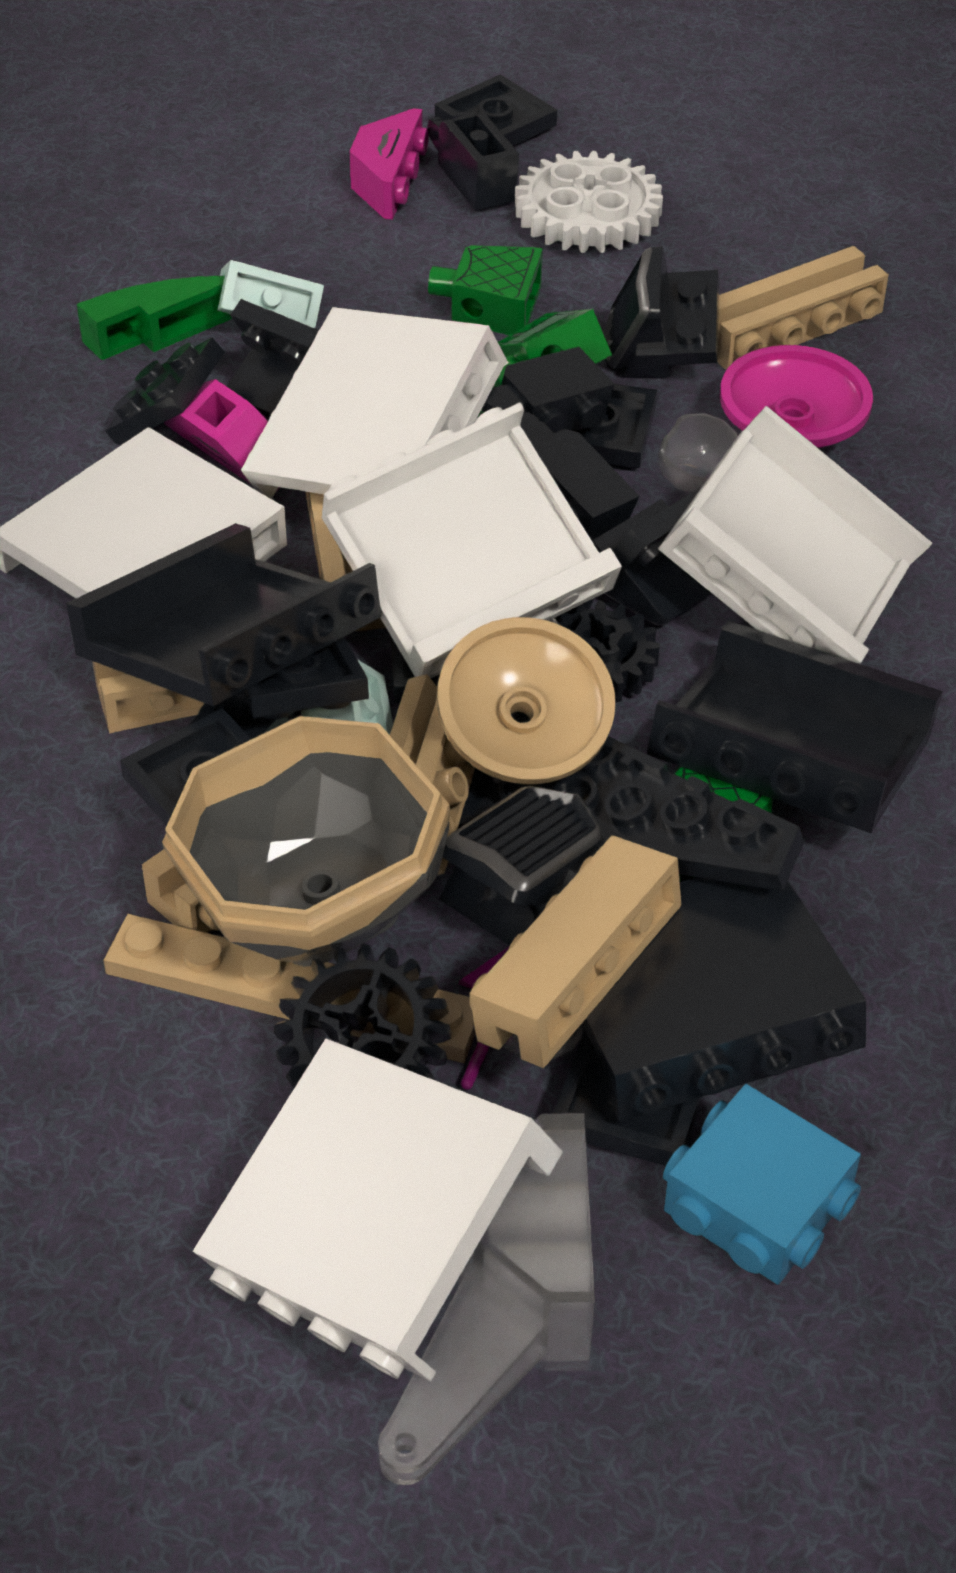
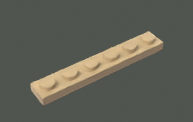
[103,914,476,1063]

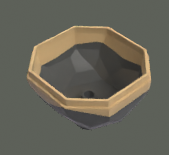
[162,716,450,967]

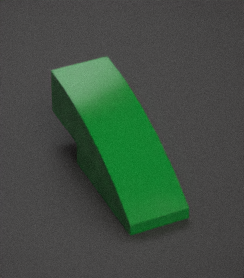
[77,276,233,360]

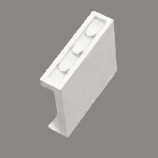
[241,307,507,499]
[322,403,622,678]
[658,406,932,664]
[0,427,287,598]
[193,1039,563,1382]

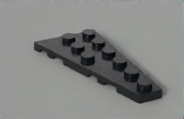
[457,711,804,891]

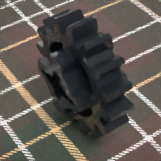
[553,600,660,703]

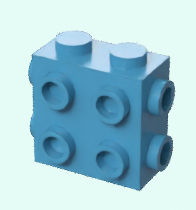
[663,1084,861,1285]

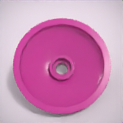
[720,345,873,449]

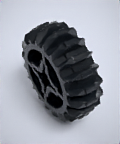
[274,943,452,1088]

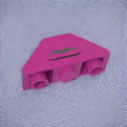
[350,108,429,220]
[164,379,280,490]

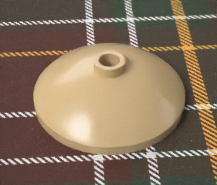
[436,617,615,784]

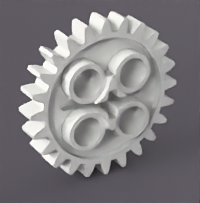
[515,151,663,253]

